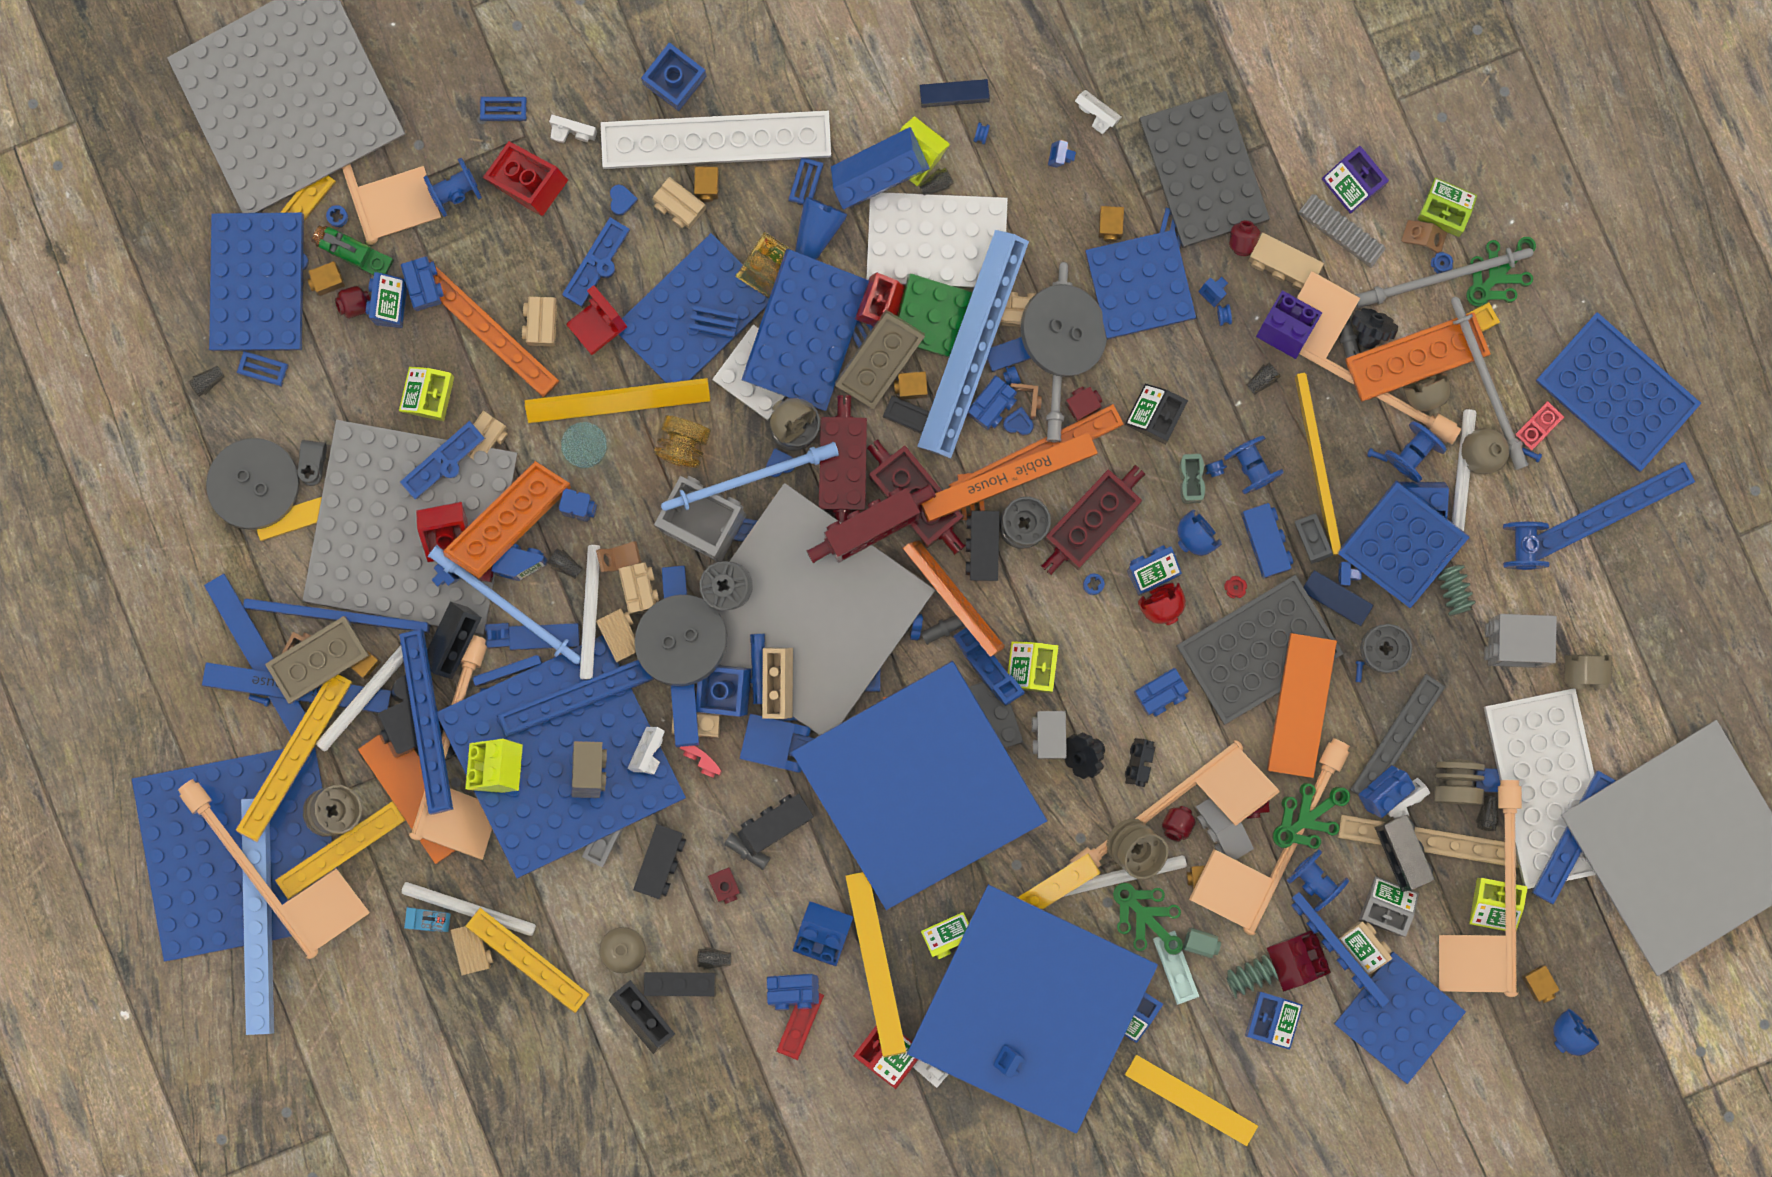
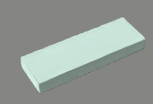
[1153,931,1199,1005]

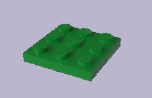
[897,273,973,358]

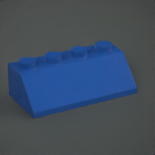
[831,127,930,209]

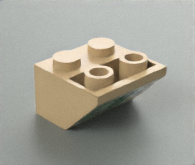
[1337,921,1393,975]

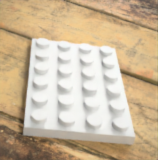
[867,193,1007,288]

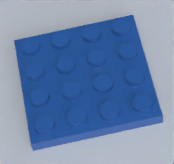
[1085,229,1196,340]
[1338,480,1469,608]
[1334,952,1466,1084]

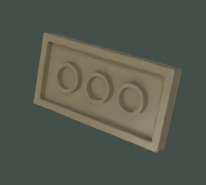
[835,310,925,409]
[265,616,370,704]

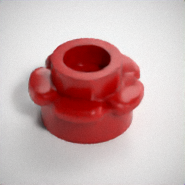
[1224,576,1247,599]

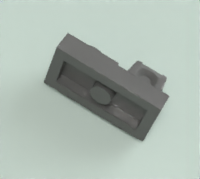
[1294,513,1333,564]

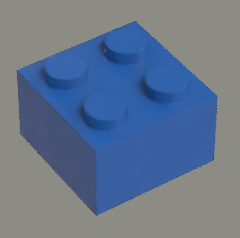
[641,43,707,112]
[696,665,751,717]

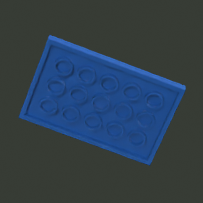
[209,212,304,351]
[618,233,771,383]
[741,249,869,411]
[1536,312,1701,472]

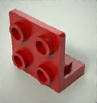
[566,285,627,355]

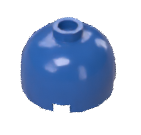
[1177,509,1222,556]
[1553,1009,1599,1056]

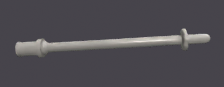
[1355,248,1534,309]
[1046,262,1073,443]
[1451,297,1529,470]

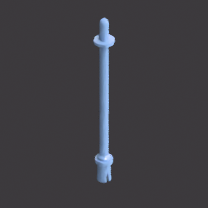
[661,442,839,511]
[428,545,581,664]

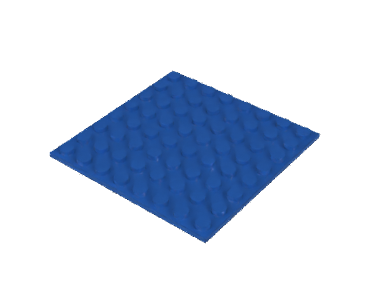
[437,635,686,879]
[791,661,1048,910]
[132,746,338,962]
[907,884,1158,1134]

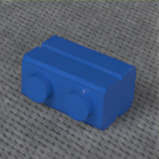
[401,257,444,311]
[967,375,1017,430]
[559,489,597,522]
[1134,668,1189,717]
[1358,765,1415,818]
[767,974,819,1011]

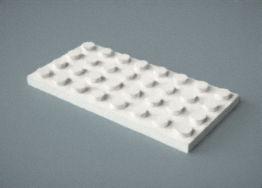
[1484,689,1596,889]

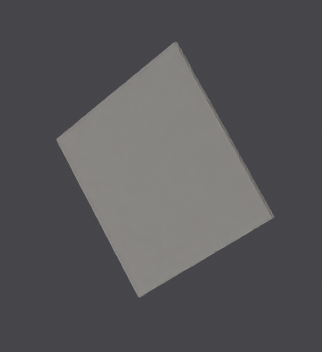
[167,0,406,213]
[303,420,518,634]
[703,483,935,735]
[1561,720,1772,976]

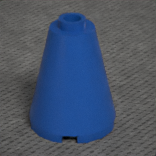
[795,197,847,260]

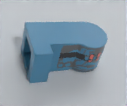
[404,907,451,932]

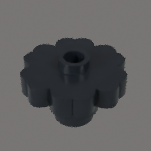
[1351,308,1398,349]
[1064,732,1105,779]

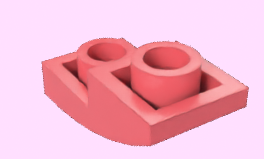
[1515,401,1564,450]
[680,746,722,778]

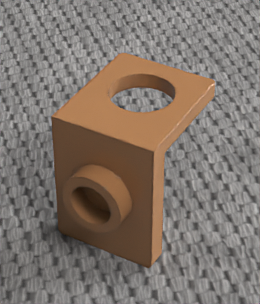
[1401,220,1447,253]
[1010,383,1042,420]
[596,541,641,572]
[282,632,311,653]

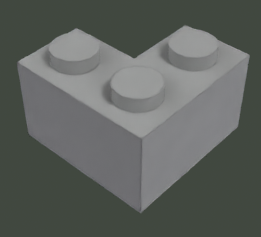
[1031,711,1066,759]
[1196,798,1254,860]

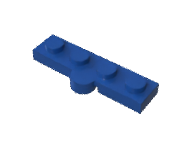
[562,217,630,308]
[400,421,486,500]

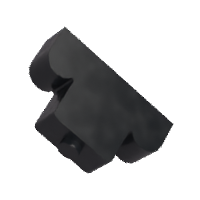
[376,675,456,761]

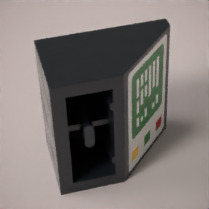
[1125,383,1188,445]

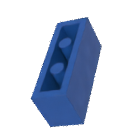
[1241,503,1293,579]

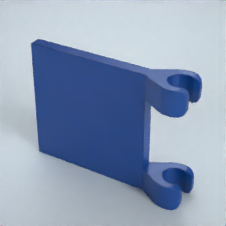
[740,714,811,773]

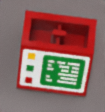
[853,1025,918,1089]

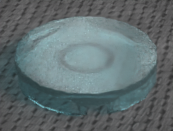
[561,422,607,468]

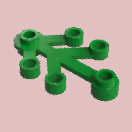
[1466,237,1536,307]
[1272,783,1350,849]
[1113,883,1183,955]

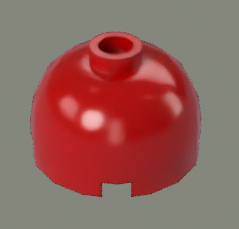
[1138,583,1186,625]

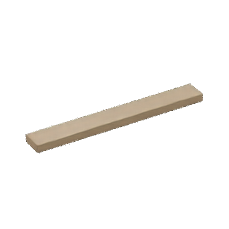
[1337,815,1519,868]

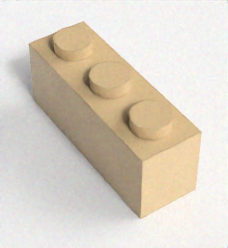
[1248,232,1324,291]
[762,647,793,719]

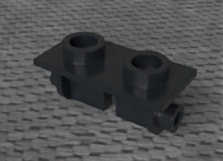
[1125,738,1156,787]

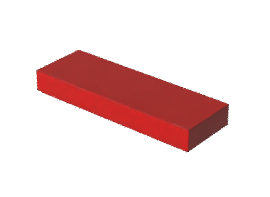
[776,993,824,1060]

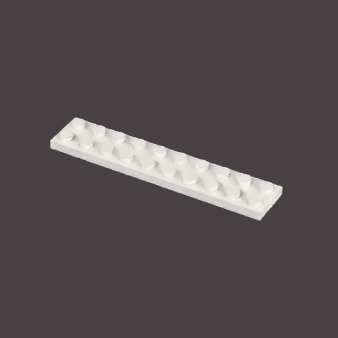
[601,111,831,169]

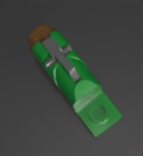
[312,225,394,276]

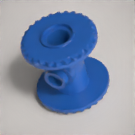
[423,158,482,217]
[1384,421,1447,483]
[1224,436,1284,494]
[1503,521,1550,570]
[1287,850,1349,912]

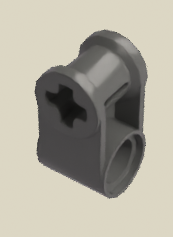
[297,440,327,486]

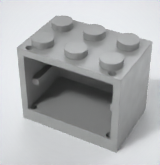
[654,476,747,562]
[1484,614,1557,668]

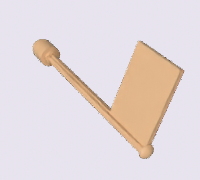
[342,164,441,245]
[1297,271,1461,445]
[409,635,492,860]
[1189,738,1350,935]
[1067,740,1280,868]
[178,779,370,959]
[1439,780,1522,997]

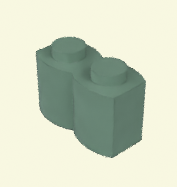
[1179,454,1205,504]
[1182,928,1221,958]

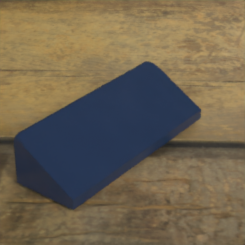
[919,79,990,108]
[1303,570,1374,627]

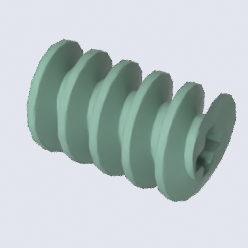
[1437,565,1476,616]
[1226,955,1279,999]

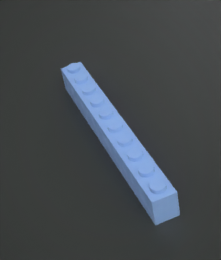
[917,230,1029,458]
[241,799,274,1035]

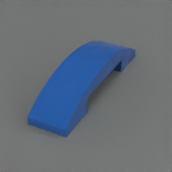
[953,627,1025,706]

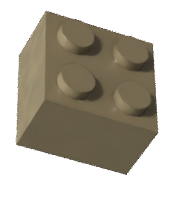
[572,741,607,798]

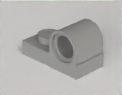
[582,828,624,868]

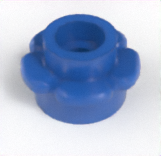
[1431,252,1453,274]
[1003,366,1021,385]
[1205,460,1227,478]

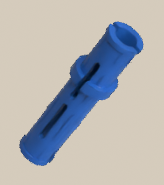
[750,634,765,704]

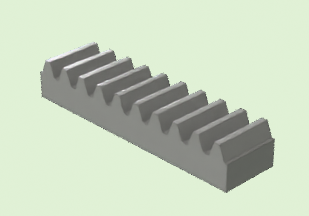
[1298,194,1386,268]

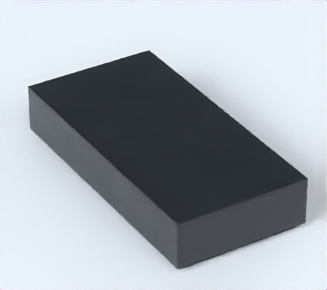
[883,396,929,434]

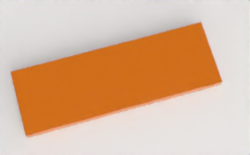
[1345,312,1491,402]
[443,461,571,578]
[903,540,1005,657]
[1267,633,1337,778]
[358,735,456,864]

